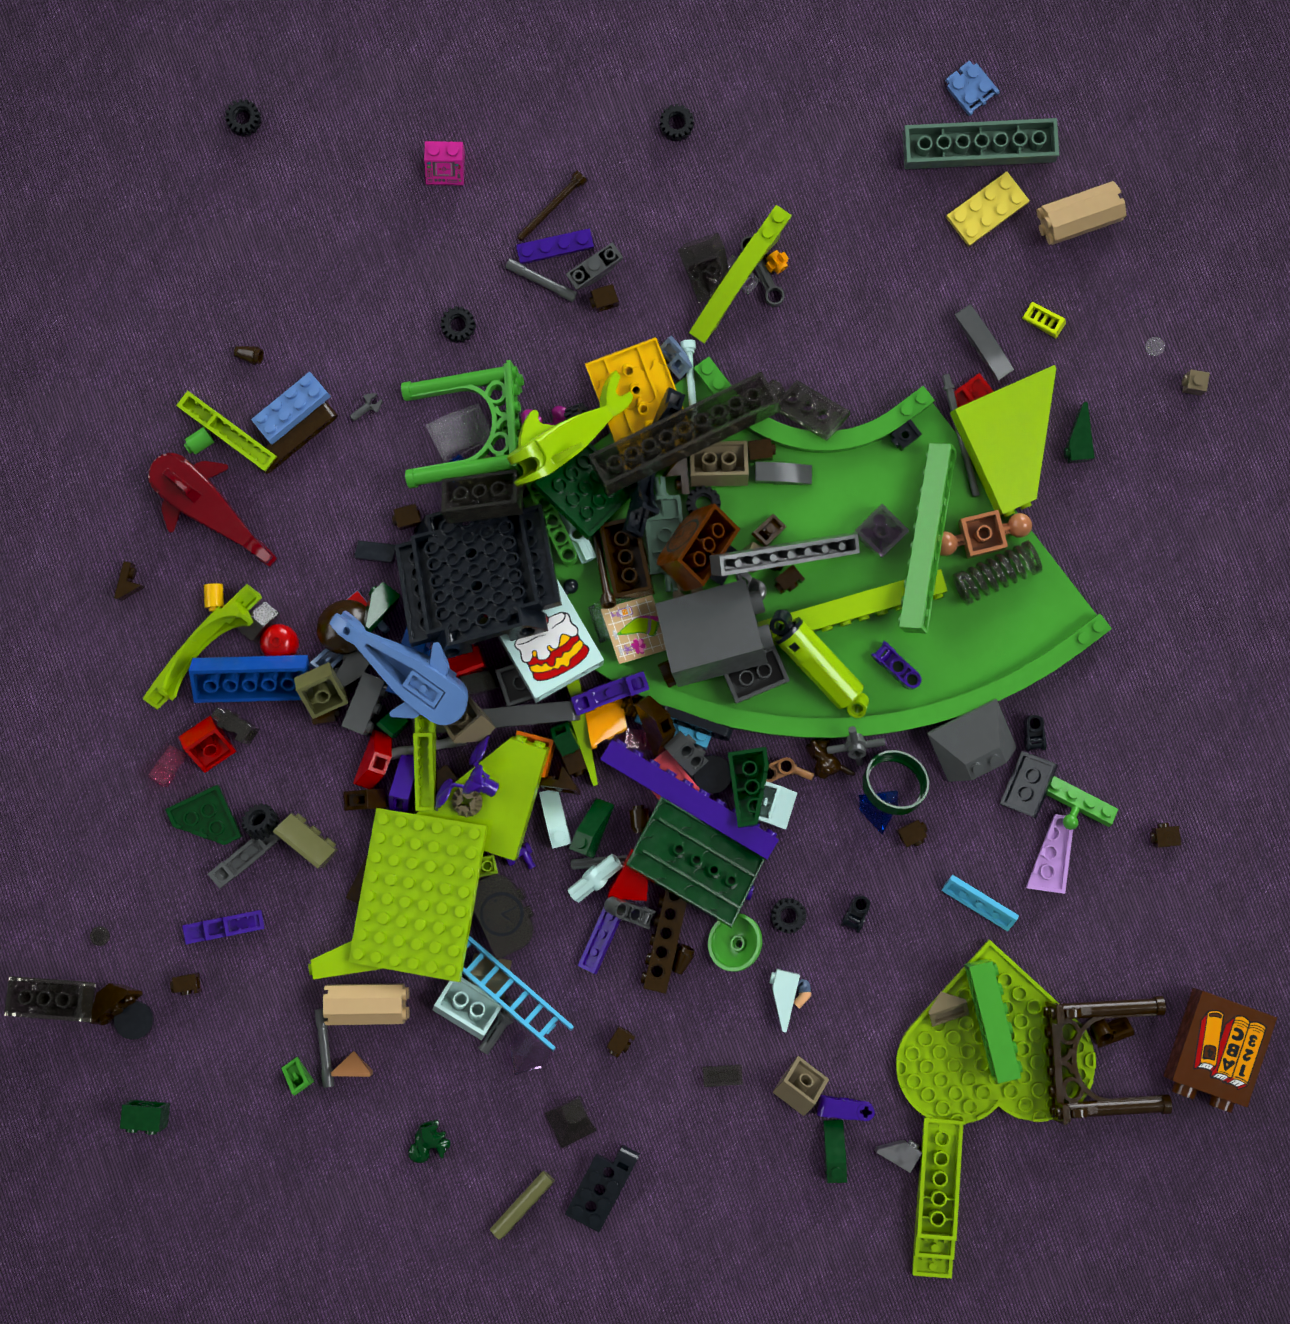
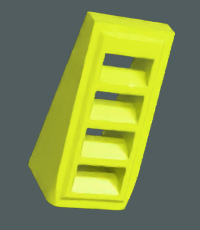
[1022,302,1066,338]

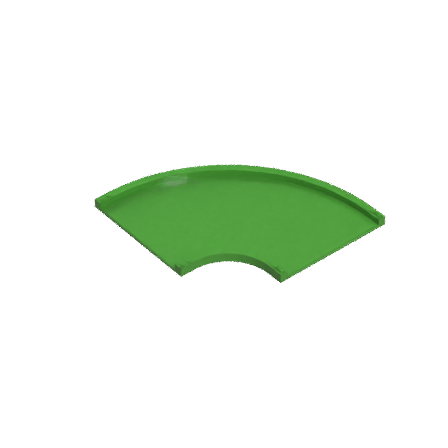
[474,357,1112,739]

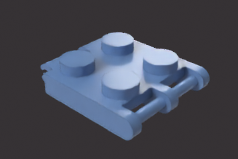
[945,61,1000,116]

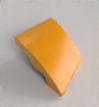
[585,699,627,749]

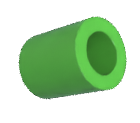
[184,426,215,455]

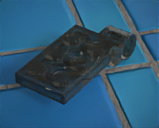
[758,380,850,441]

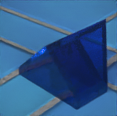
[859,790,898,834]

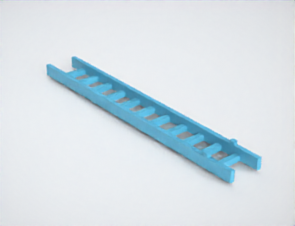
[462,936,574,1052]

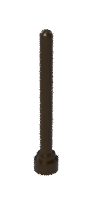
[517,170,587,241]
[592,529,616,609]

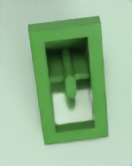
[281,1057,314,1096]

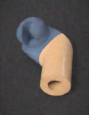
[794,979,811,1009]

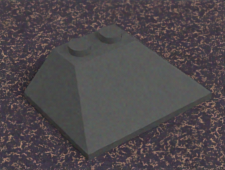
[927,699,1017,782]

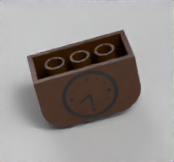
[657,503,740,591]

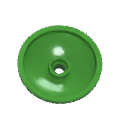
[708,913,762,972]

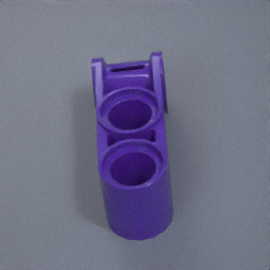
[871,641,922,689]
[817,1095,875,1121]

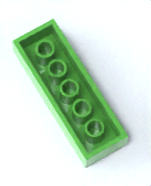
[964,959,1023,1084]

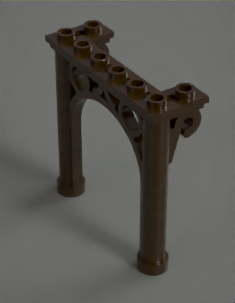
[1043,996,1172,1125]

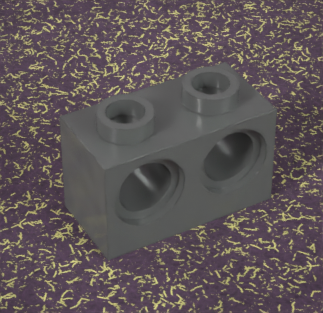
[663,731,708,776]

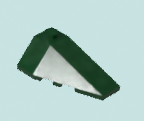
[728,747,769,828]

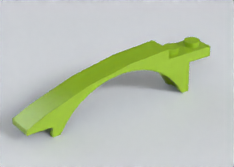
[689,205,792,344]
[143,584,262,710]

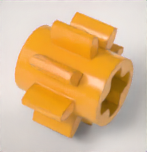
[765,250,789,274]

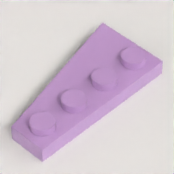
[1026,814,1073,894]

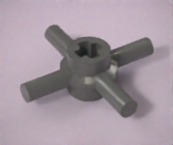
[827,726,886,766]

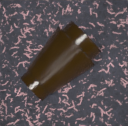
[234,346,264,365]
[672,944,695,975]

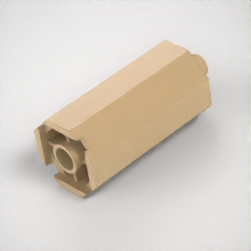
[1036,181,1127,245]
[323,983,410,1025]

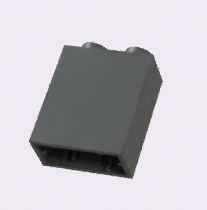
[655,579,775,687]

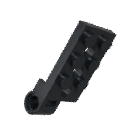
[565,1144,640,1232]

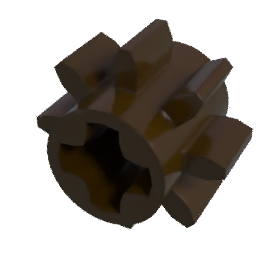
[621,695,642,718]

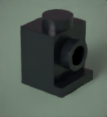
[890,419,922,451]

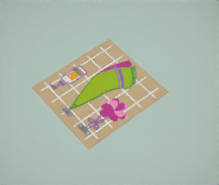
[601,595,666,664]

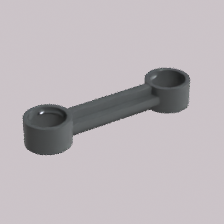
[740,236,785,307]

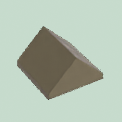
[468,953,512,999]

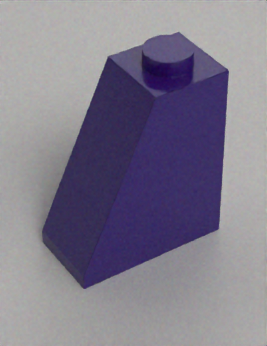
[389,755,415,813]

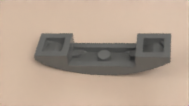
[208,833,280,889]

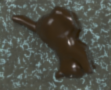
[806,738,856,779]

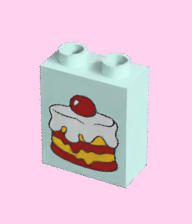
[498,579,604,703]

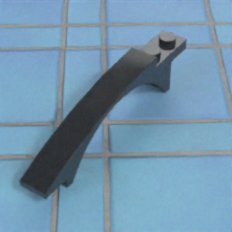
[623,387,685,538]

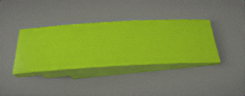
[912,1118,964,1279]

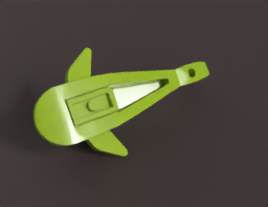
[507,371,633,487]

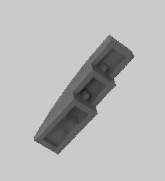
[954,304,1014,380]

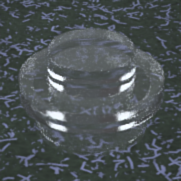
[1145,337,1165,356]

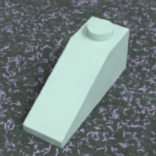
[539,790,572,849]
[769,968,800,1032]

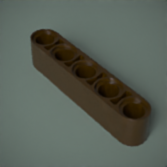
[263,401,338,474]

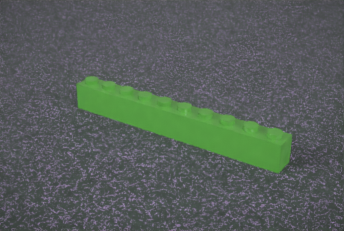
[898,443,957,634]

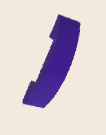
[570,671,650,716]

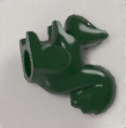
[408,1120,451,1163]

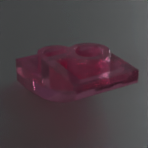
[623,728,652,751]

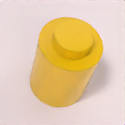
[204,584,224,612]

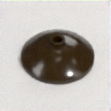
[317,600,374,654]

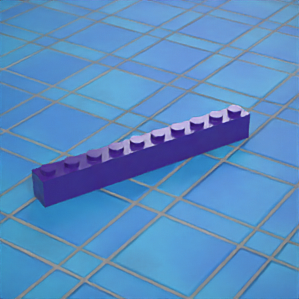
[600,739,779,859]

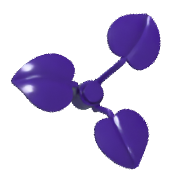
[435,735,499,811]

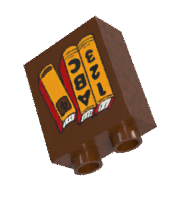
[1163,988,1278,1113]

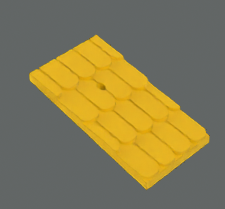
[585,337,696,478]

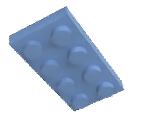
[251,371,331,445]

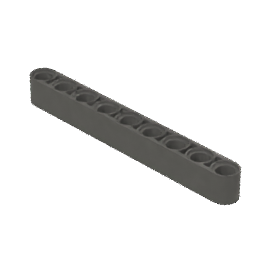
[411,701,581,735]

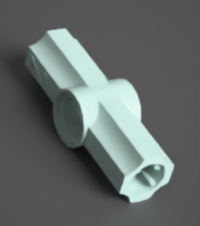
[558,511,596,564]
[568,854,623,903]

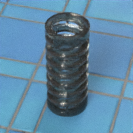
[953,540,1042,606]

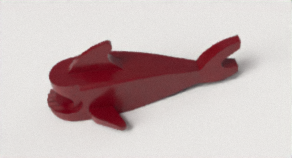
[148,453,278,567]

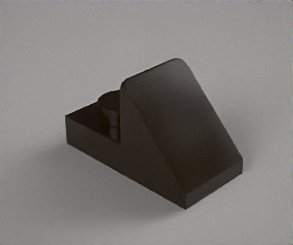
[662,455,690,494]
[751,514,787,547]
[114,561,145,601]
[539,766,581,795]

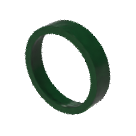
[862,750,929,815]

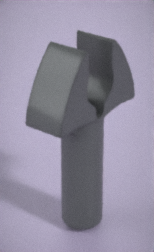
[350,393,383,421]

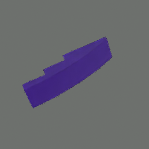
[182,910,265,945]

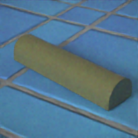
[490,1170,555,1240]

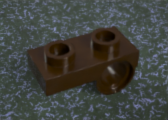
[1090,1017,1135,1048]

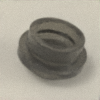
[90,926,110,946]

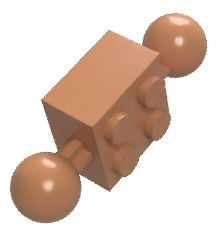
[940,510,1032,559]

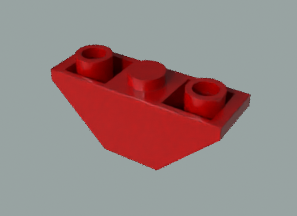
[353,729,392,789]

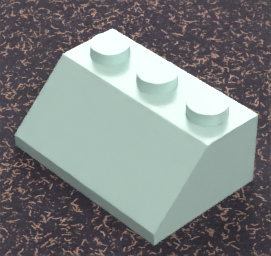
[432,978,502,1040]

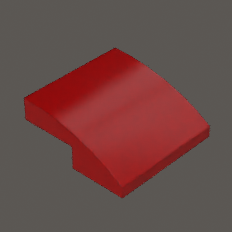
[954,373,994,408]

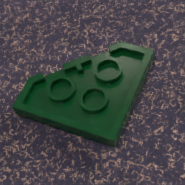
[165,785,243,845]

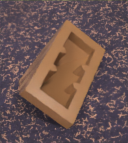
[331,1051,373,1077]

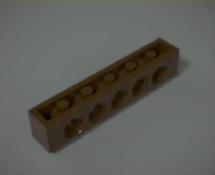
[641,890,687,994]

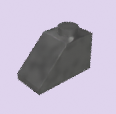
[875,1140,922,1173]

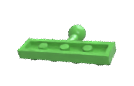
[1046,776,1118,830]

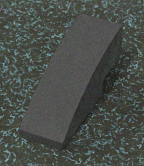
[755,462,812,485]

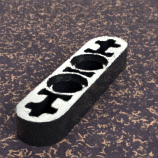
[662,706,733,741]

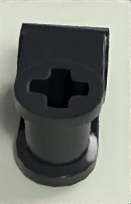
[1024,715,1047,752]
[841,894,870,933]

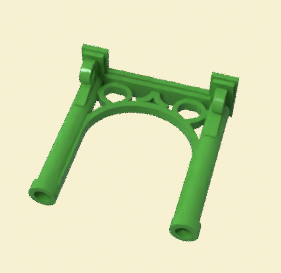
[401,360,524,489]

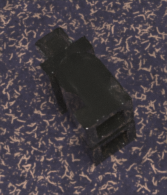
[211,707,260,745]

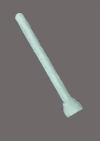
[680,340,698,430]

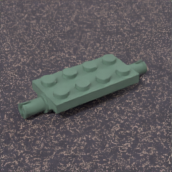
[645,476,683,592]

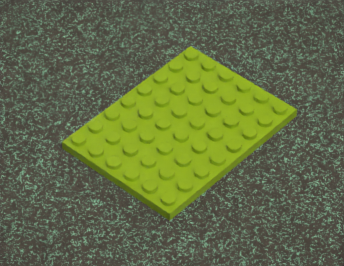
[348,808,488,982]

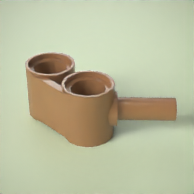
[766,757,814,782]

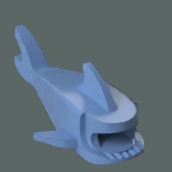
[330,611,468,725]

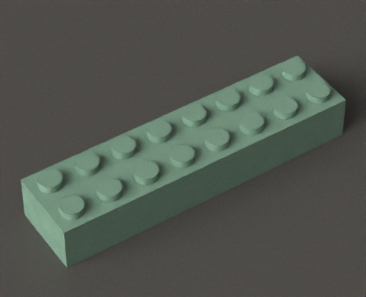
[903,118,1059,169]

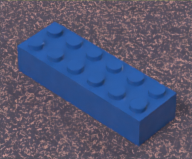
[189,655,310,703]

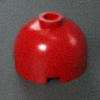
[260,624,299,656]

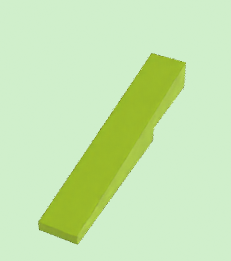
[176,390,277,472]
[567,679,598,786]
[413,715,436,811]

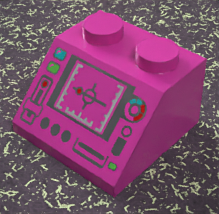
[424,141,465,186]

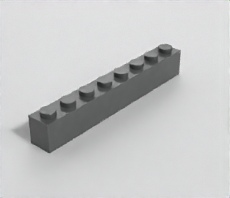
[709,533,860,576]

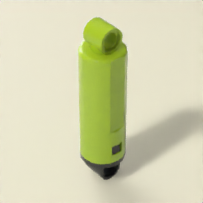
[769,609,869,718]

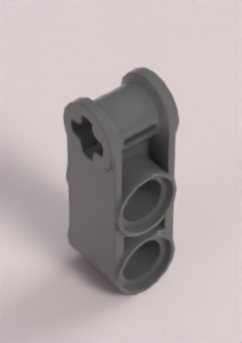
[604,897,657,929]

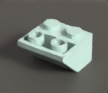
[759,781,797,830]

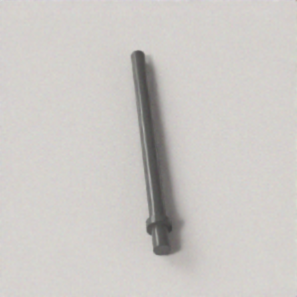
[942,374,980,497]

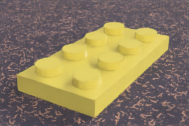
[946,172,1030,247]

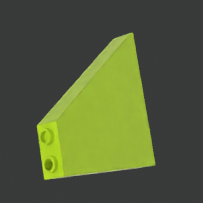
[950,365,1056,517]
[416,735,550,861]

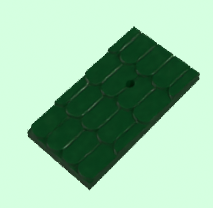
[626,797,765,928]

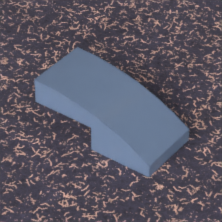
[660,336,692,379]

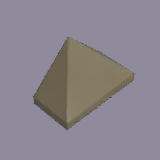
[929,991,969,1027]

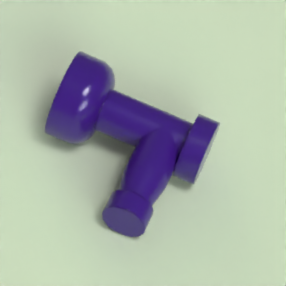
[506,842,535,869]

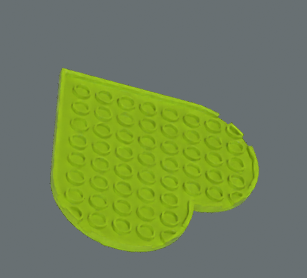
[896,939,1096,1125]

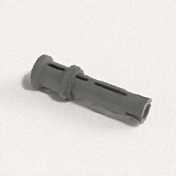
[478,998,523,1055]

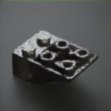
[678,232,729,303]

